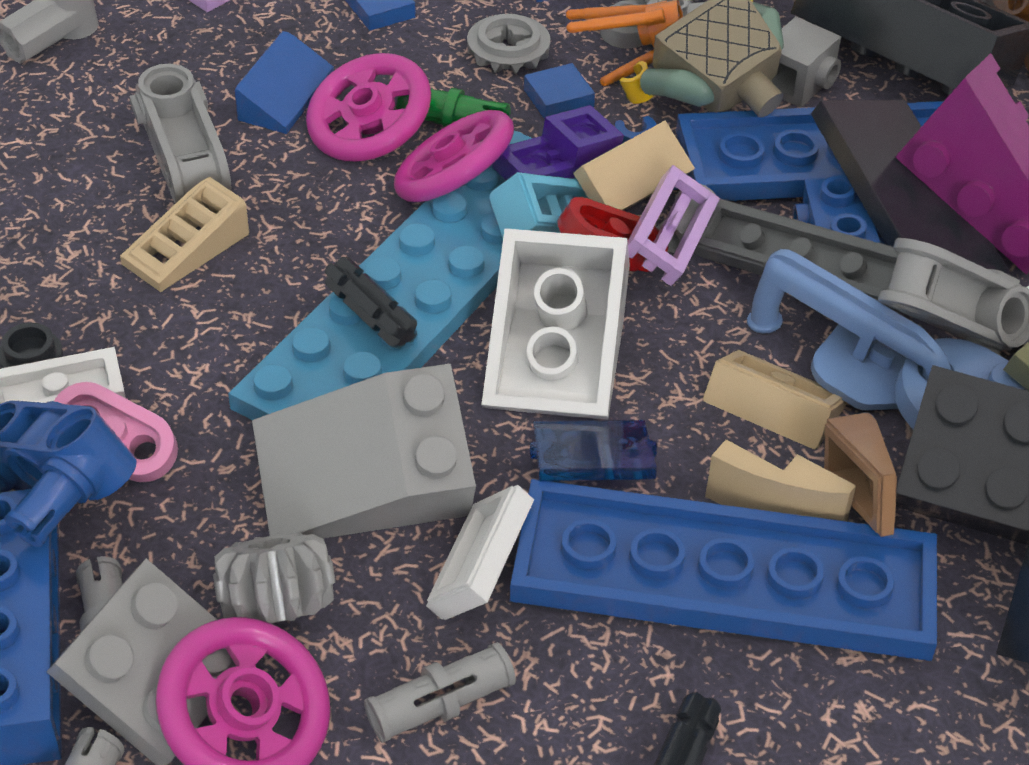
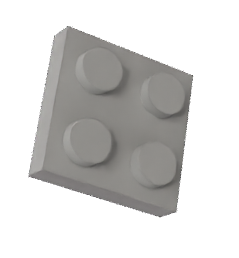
[47,558,236,765]

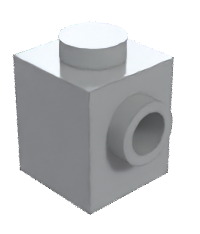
[772,16,841,108]

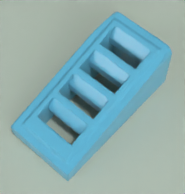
[490,172,589,238]

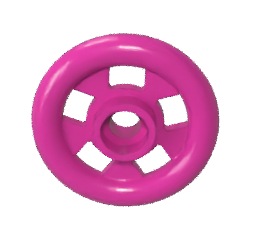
[306,53,431,162]
[394,110,514,202]
[156,617,330,765]

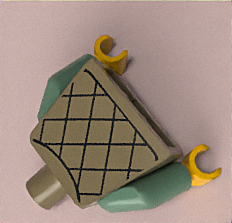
[619,0,784,118]

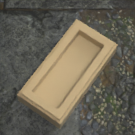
[573,120,695,211]

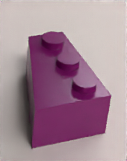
[895,53,1029,275]

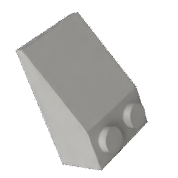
[252,364,476,538]

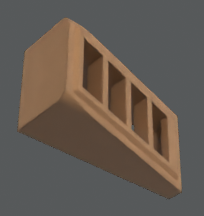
[824,413,897,537]

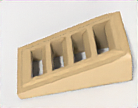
[120,177,249,292]

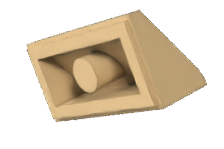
[703,350,847,450]

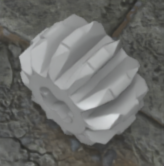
[213,532,335,624]

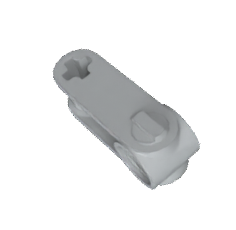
[129,64,231,204]
[878,238,1029,354]

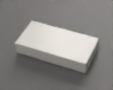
[426,485,534,620]

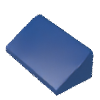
[235,31,334,134]

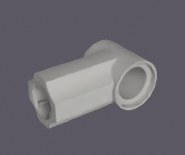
[0,0,99,64]

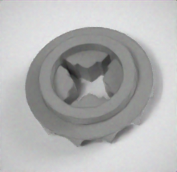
[467,14,550,74]

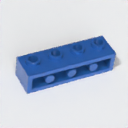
[0,489,62,765]

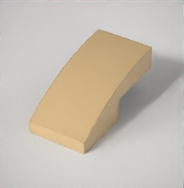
[705,440,856,522]

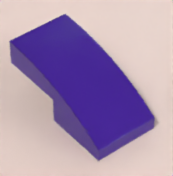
[492,105,624,180]

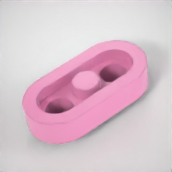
[54,382,178,482]

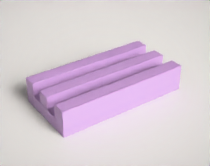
[628,165,720,286]

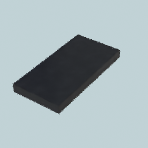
[811,100,1013,277]

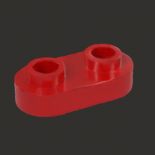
[557,197,668,272]

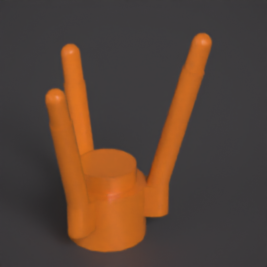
[566,0,684,86]

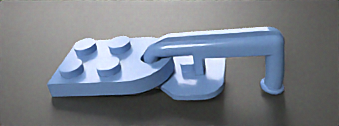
[747,249,1028,429]

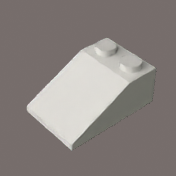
[481,229,630,420]

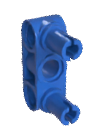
[0,400,137,547]

